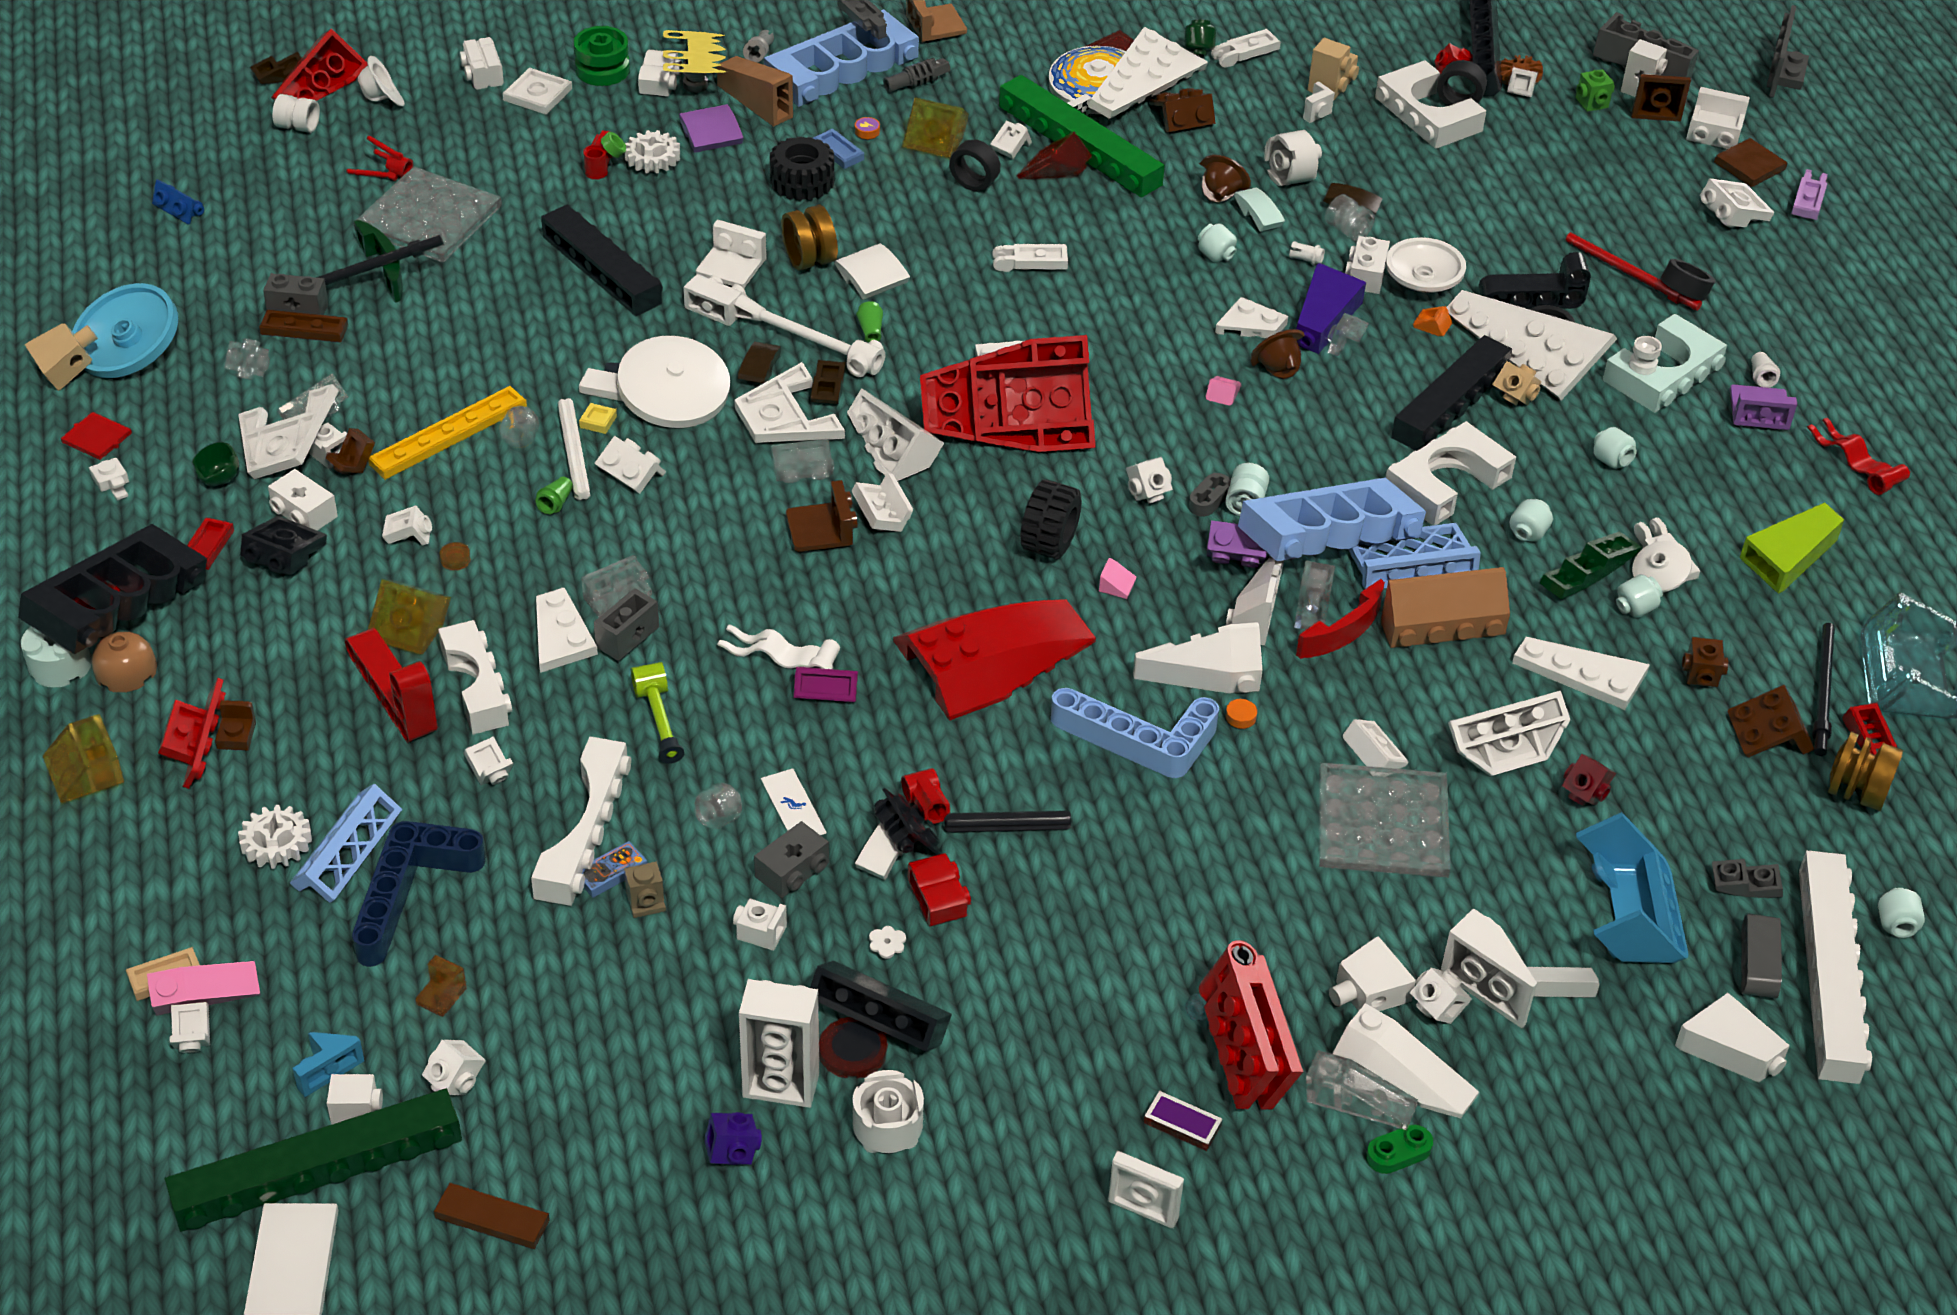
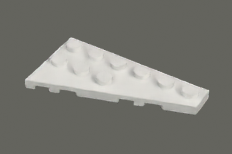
[1446,290,1617,401]

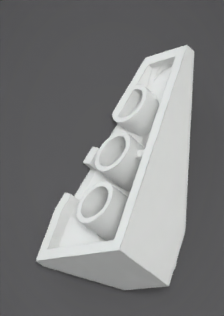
[847,388,944,481]
[1226,556,1284,645]
[1133,622,1263,694]
[1325,1003,1479,1118]

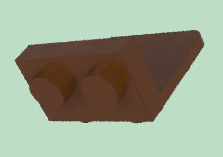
[1150,88,1216,132]
[786,480,858,552]

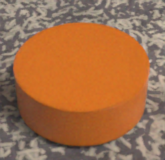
[1226,699,1257,729]

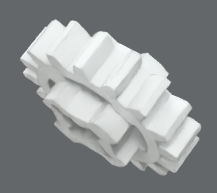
[625,130,680,173]
[238,805,312,869]

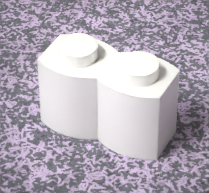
[638,50,682,96]

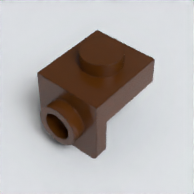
[325,428,375,474]

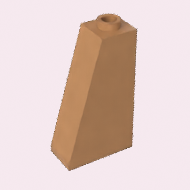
[717,56,793,127]

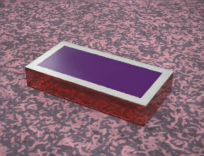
[1144,1091,1223,1151]

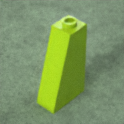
[1740,502,1844,594]

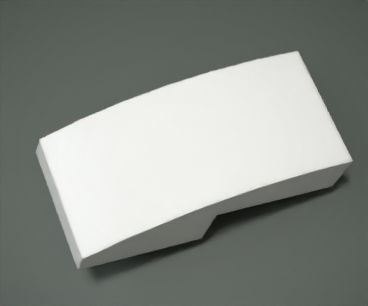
[855,822,903,880]

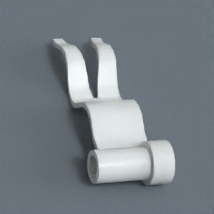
[717,625,840,669]

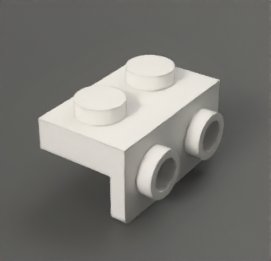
[594,436,666,494]
[851,473,913,532]

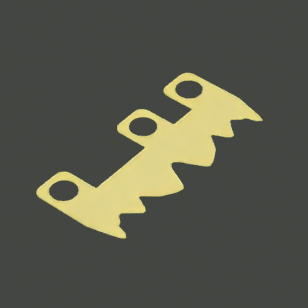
[663,30,726,73]

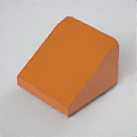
[1413,306,1452,337]

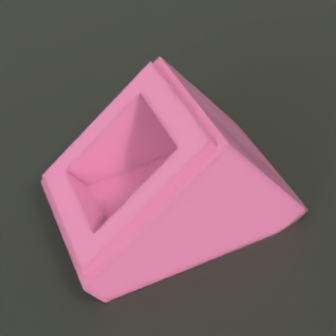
[1206,376,1241,406]
[1099,558,1136,599]

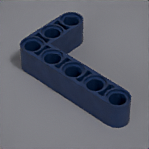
[352,821,486,967]

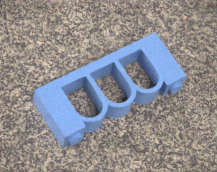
[764,9,919,107]
[1238,477,1426,562]

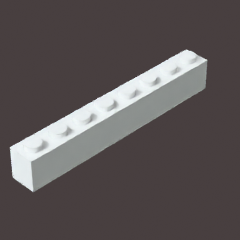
[1799,850,1872,1084]

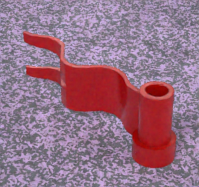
[1807,418,1910,495]

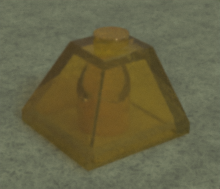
[902,97,969,158]

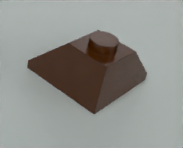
[1631,74,1691,122]

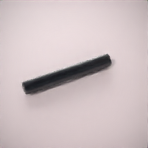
[944,810,1071,832]

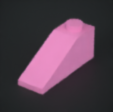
[147,961,261,1015]

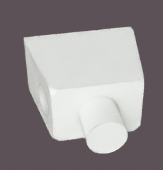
[1329,936,1416,1011]

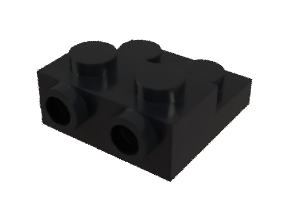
[240,515,327,575]

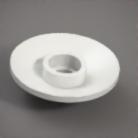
[1632,541,1692,593]

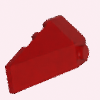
[271,28,368,101]

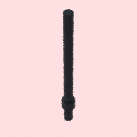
[316,235,444,285]
[1812,623,1835,756]

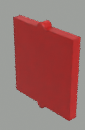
[61,412,132,460]

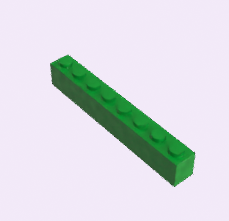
[999,75,1165,198]

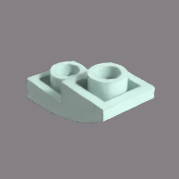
[1234,187,1285,232]

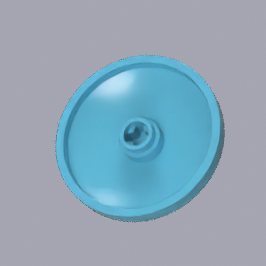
[72,283,178,378]

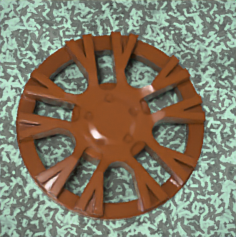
[1501,55,1543,86]

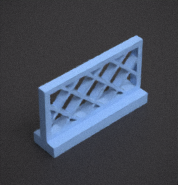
[1348,523,1481,589]

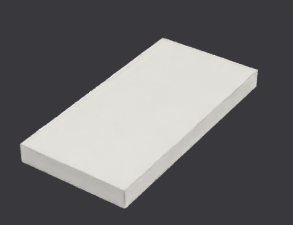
[244,1203,338,1315]

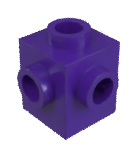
[704,1112,762,1165]

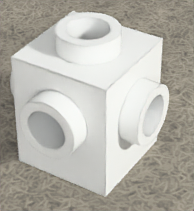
[1126,457,1173,503]
[1410,968,1472,1024]
[422,1040,486,1095]

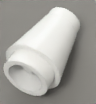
[1751,352,1780,388]

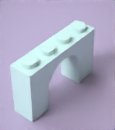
[1603,314,1727,413]

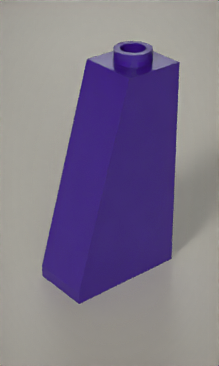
[1297,263,1366,354]

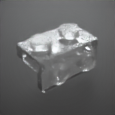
[771,439,834,483]

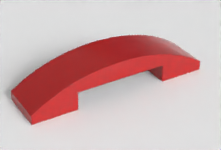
[1296,579,1385,659]

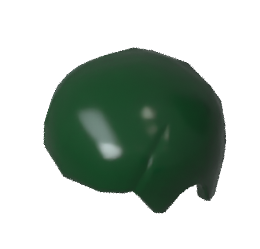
[192,442,240,486]

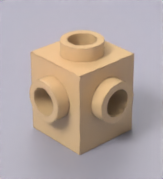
[1492,361,1542,406]

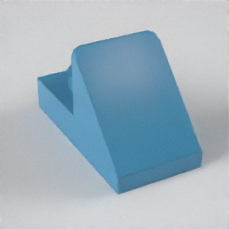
[293,1032,364,1097]

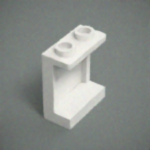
[1686,87,1750,149]

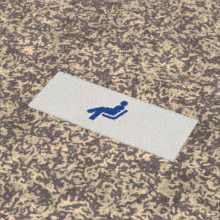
[761,769,827,835]

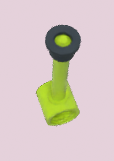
[631,662,685,764]

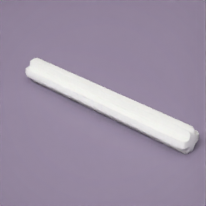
[558,398,590,501]

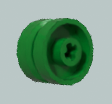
[574,26,630,86]

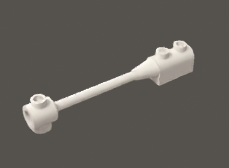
[683,274,885,377]

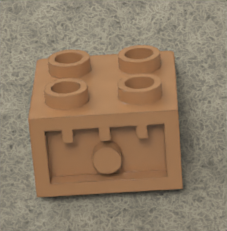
[906,0,967,42]

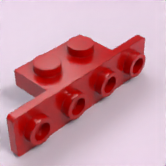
[158,678,226,789]

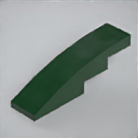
[1539,531,1642,599]

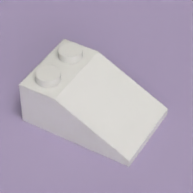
[1441,908,1537,1028]

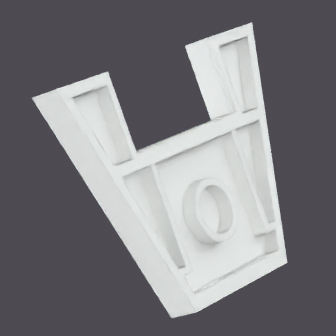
[734,362,845,443]
[238,384,339,479]

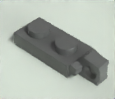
[838,0,887,40]

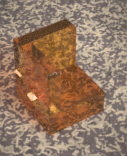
[416,955,467,1017]

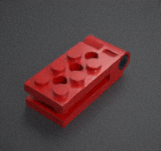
[1199,940,1303,1110]

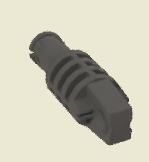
[883,58,951,93]

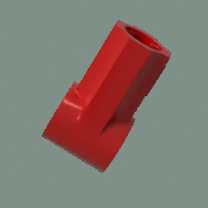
[583,130,612,180]
[901,768,950,824]

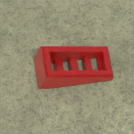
[1842,703,1898,755]

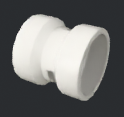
[1629,336,1662,375]

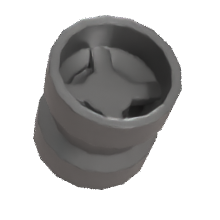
[683,59,708,93]

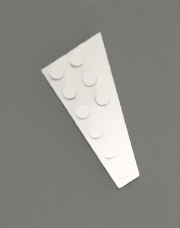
[1088,27,1208,119]

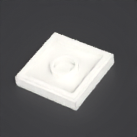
[503,68,572,114]
[1108,1151,1184,1228]

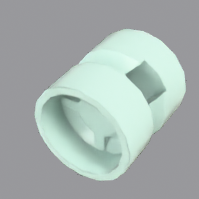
[1226,463,1269,516]

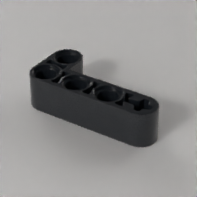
[1479,252,1591,309]

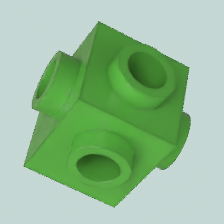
[1576,69,1614,112]

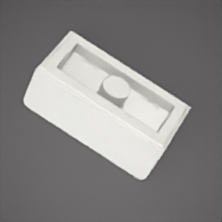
[1343,719,1409,777]
[1527,967,1599,997]

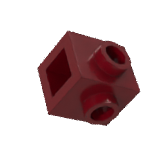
[1562,754,1616,806]

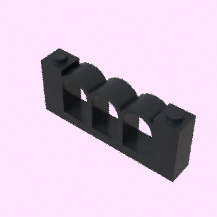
[18,524,207,654]

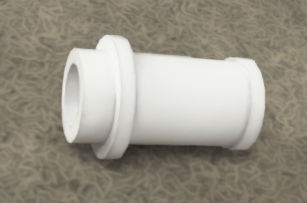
[1289,241,1325,266]

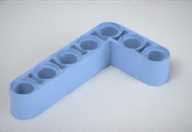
[1051,688,1219,778]

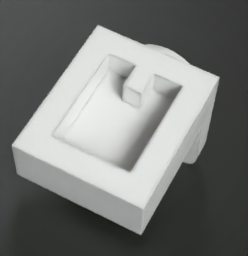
[990,120,1032,159]
[382,506,432,546]

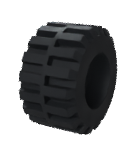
[770,136,835,201]
[1020,479,1082,559]

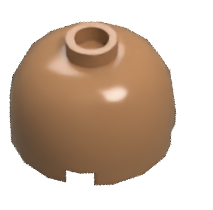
[92,632,157,692]

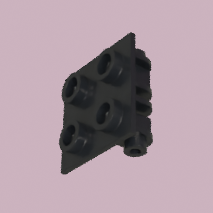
[874,788,942,855]

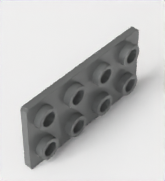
[1766,5,1809,97]

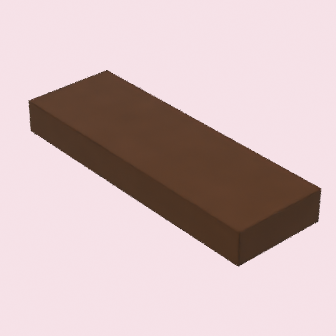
[259,310,348,342]
[434,1183,550,1250]

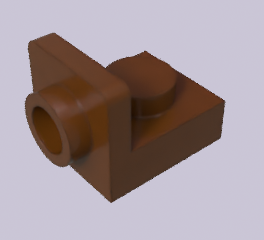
[215,700,256,751]

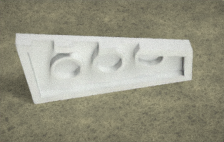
[1512,637,1650,710]

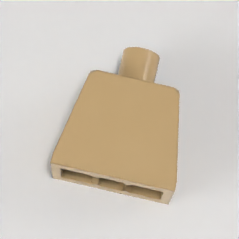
[24,324,98,391]

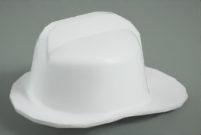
[358,56,405,107]

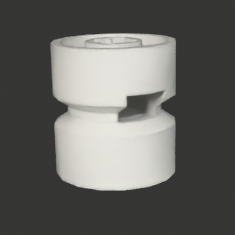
[272,94,320,133]

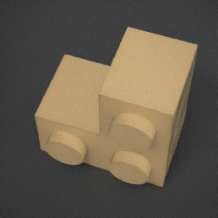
[1308,38,1359,100]

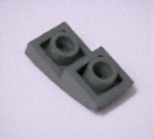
[1712,859,1783,898]

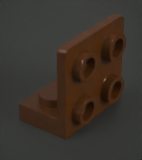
[1728,685,1814,757]

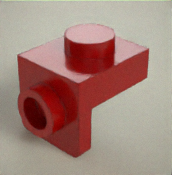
[1434,43,1473,75]

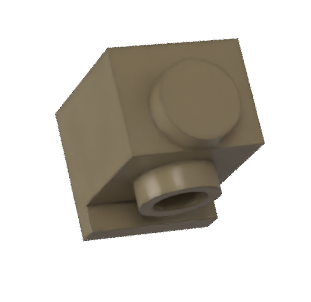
[624,861,666,918]

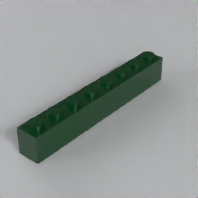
[164,1088,462,1232]

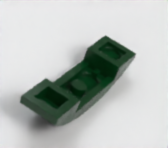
[354,220,403,303]

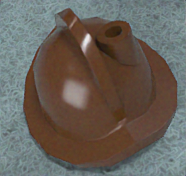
[1199,155,1251,203]
[1250,329,1305,378]

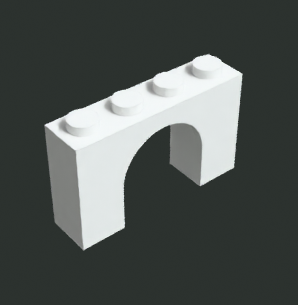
[1375,60,1486,149]
[1386,421,1516,525]

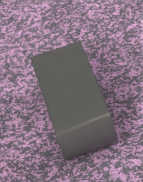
[1741,913,1782,999]

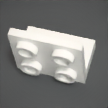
[696,219,766,288]

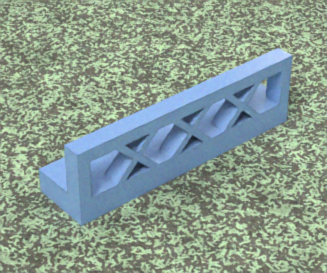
[290,784,402,903]

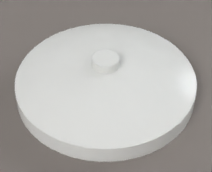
[617,336,730,428]

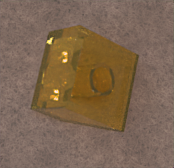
[368,579,451,655]

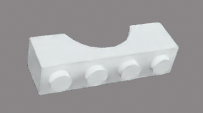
[438,620,512,735]

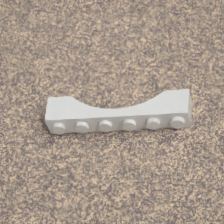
[531,736,631,906]

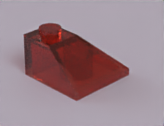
[1016,131,1092,179]

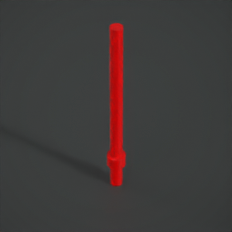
[1565,232,1702,311]

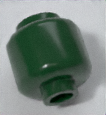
[1184,19,1216,57]

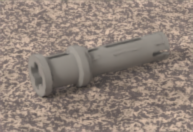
[743,30,774,63]

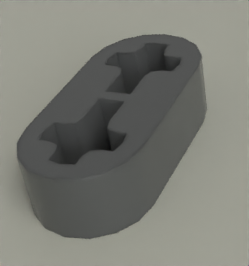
[1189,473,1231,517]

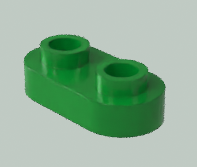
[1366,1125,1433,1174]

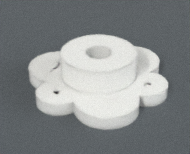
[869,926,906,959]

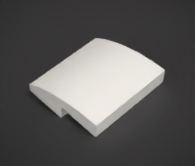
[834,243,910,300]

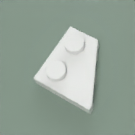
[1215,297,1288,338]

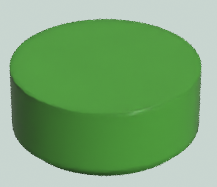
[601,132,626,158]

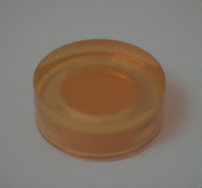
[440,542,471,570]

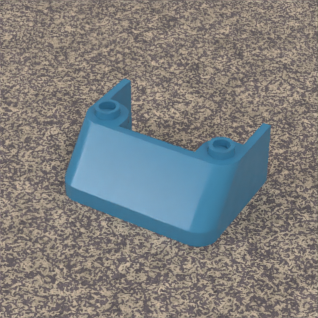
[1576,812,1688,963]

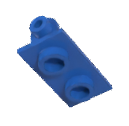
[152,179,204,224]

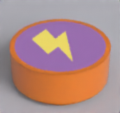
[855,117,880,140]

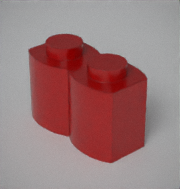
[907,853,971,926]

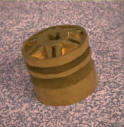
[1828,732,1904,811]

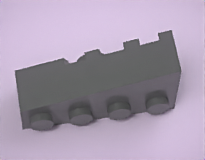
[1593,12,1699,78]

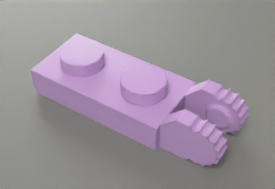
[1791,169,1828,220]

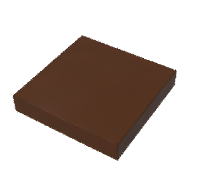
[1714,138,1788,187]

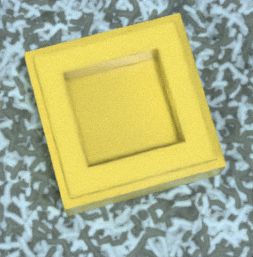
[579,403,617,434]

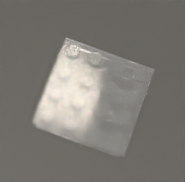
[354,166,502,263]
[1319,763,1450,878]

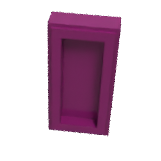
[794,667,858,702]

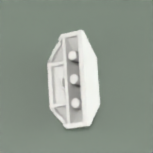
[1448,691,1570,776]

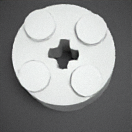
[1264,130,1322,186]
[853,1070,924,1153]

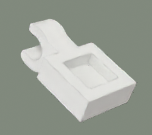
[89,458,129,500]

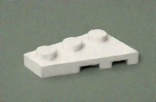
[536,587,598,673]

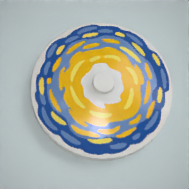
[1049,46,1137,114]

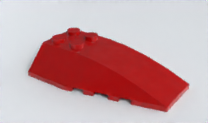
[920,335,1096,452]
[893,599,1096,721]

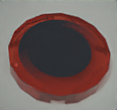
[819,1017,888,1079]

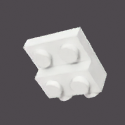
[1700,179,1774,228]

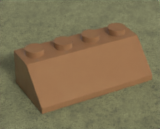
[1381,567,1510,648]

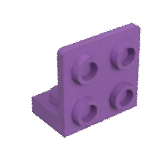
[1730,385,1797,430]
[1207,520,1267,568]

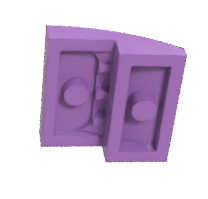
[679,104,743,153]

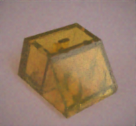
[43,714,124,803]

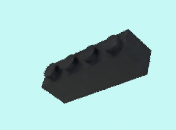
[810,960,952,1052]

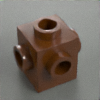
[1682,637,1728,687]

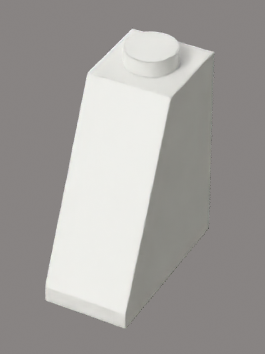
[1675,993,1790,1082]

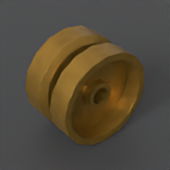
[781,204,838,271]

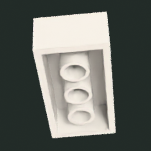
[739,979,819,1108]

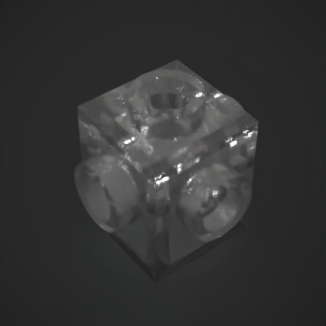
[224,338,270,380]

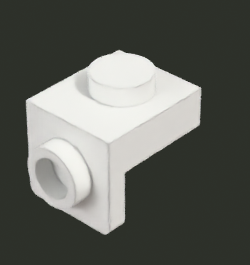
[1303,82,1335,123]
[463,737,513,786]
[169,1002,210,1053]

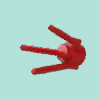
[346,136,413,181]

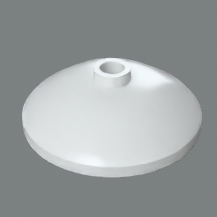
[1386,237,1466,293]

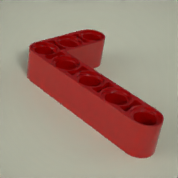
[344,627,438,742]

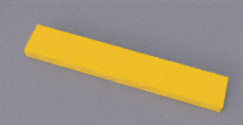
[368,386,527,480]

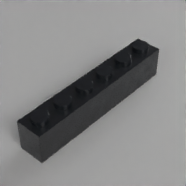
[541,204,663,316]
[1391,335,1512,451]

